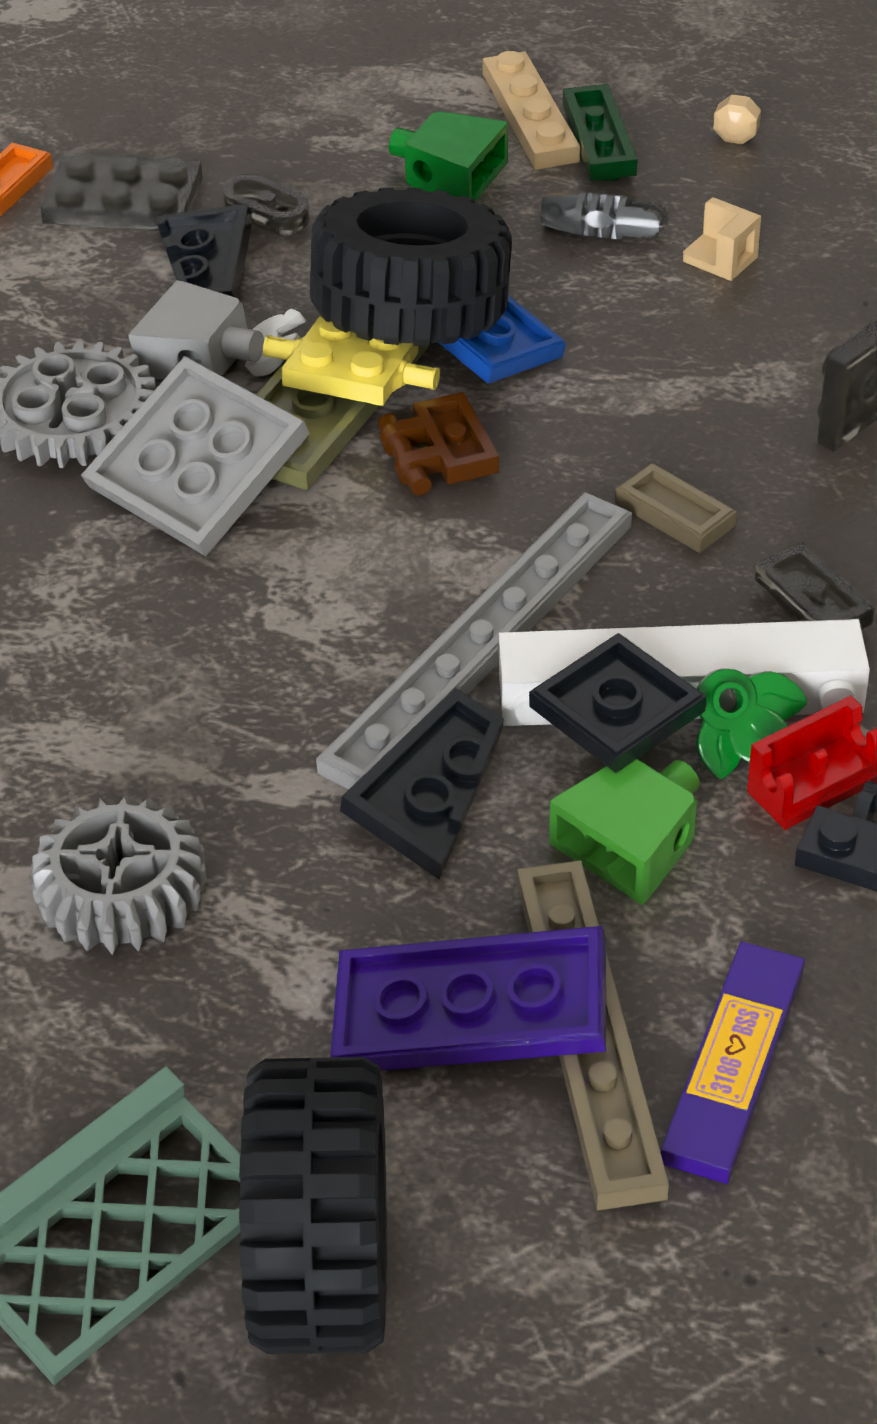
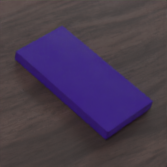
[330,926,606,1070]

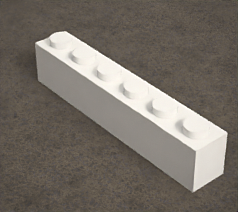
[499,619,870,726]

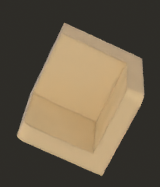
[683,197,761,281]

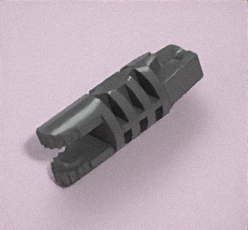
[540,191,669,240]

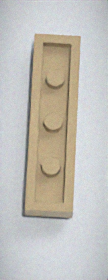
[482,51,580,170]

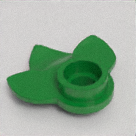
[696,668,807,779]

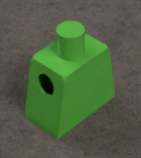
[549,759,700,905]

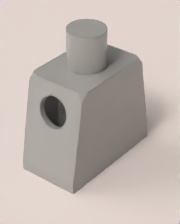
[128,280,264,380]

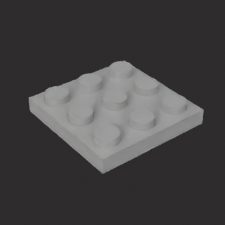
[81,356,310,556]

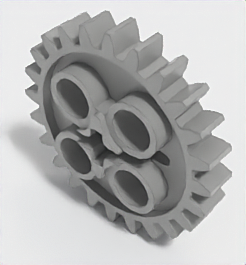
[0,340,156,468]

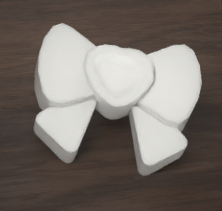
[245,309,306,377]

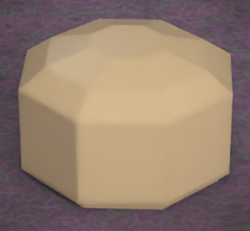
[713,94,761,144]

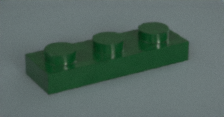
[563,84,638,181]

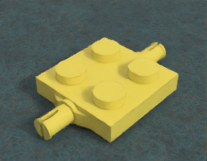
[263,316,440,406]

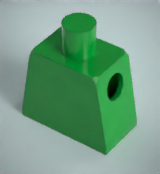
[389,111,508,202]

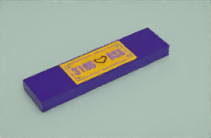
[660,941,805,1184]

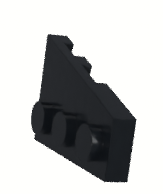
[154,204,253,298]
[340,687,504,880]

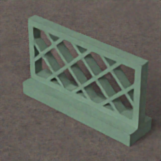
[0,1066,241,1385]

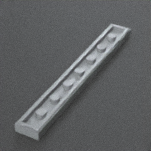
[316,492,632,790]

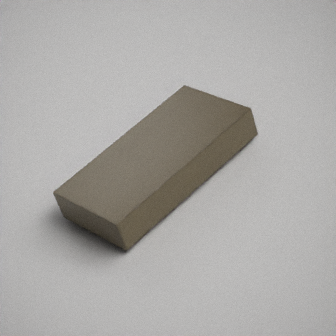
[615,463,737,553]

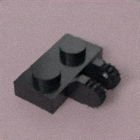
[795,781,877,891]

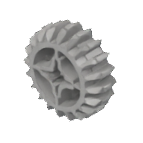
[31,794,207,955]

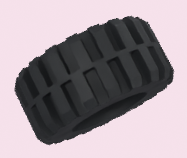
[310,187,512,346]
[239,1057,387,1354]

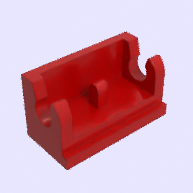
[747,695,877,830]

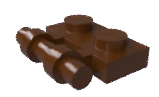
[378,392,499,496]

